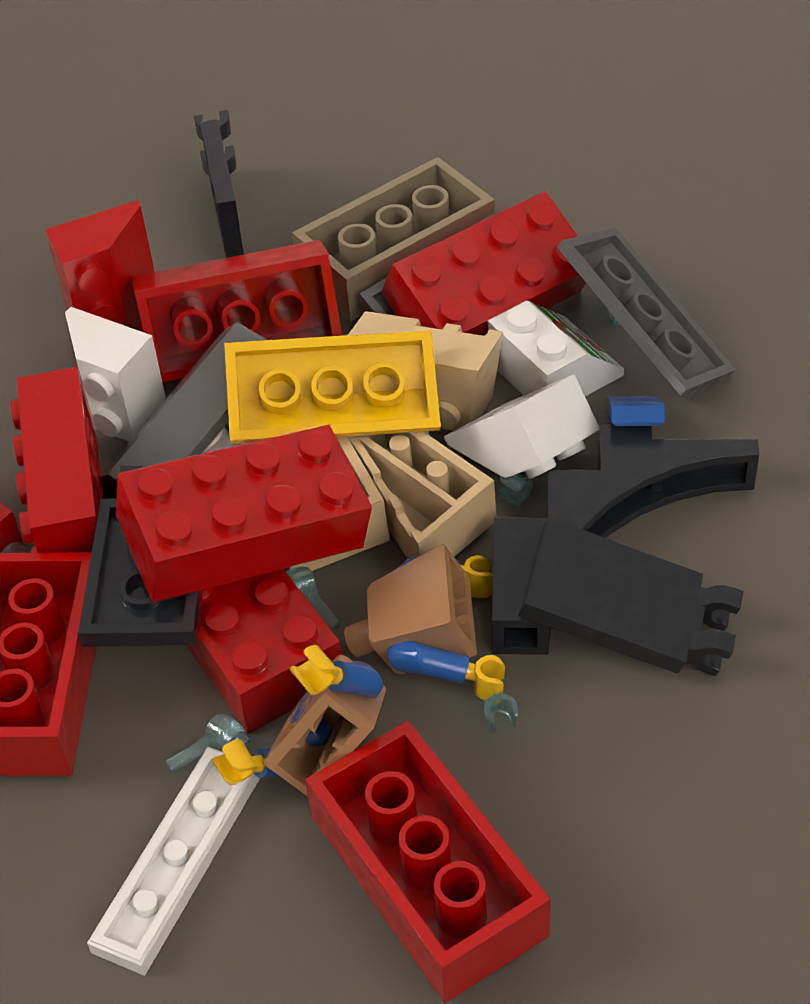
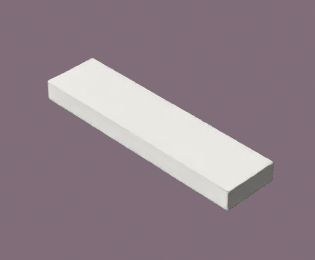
[87,747,260,976]

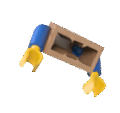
[344,544,505,701]
[212,645,387,796]

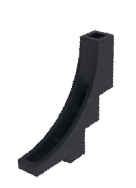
[492,424,760,655]

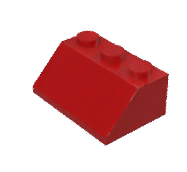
[45,200,155,332]

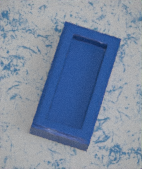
[607,396,665,426]

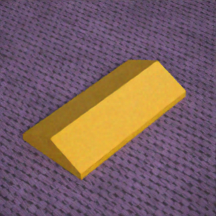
[224,330,441,444]

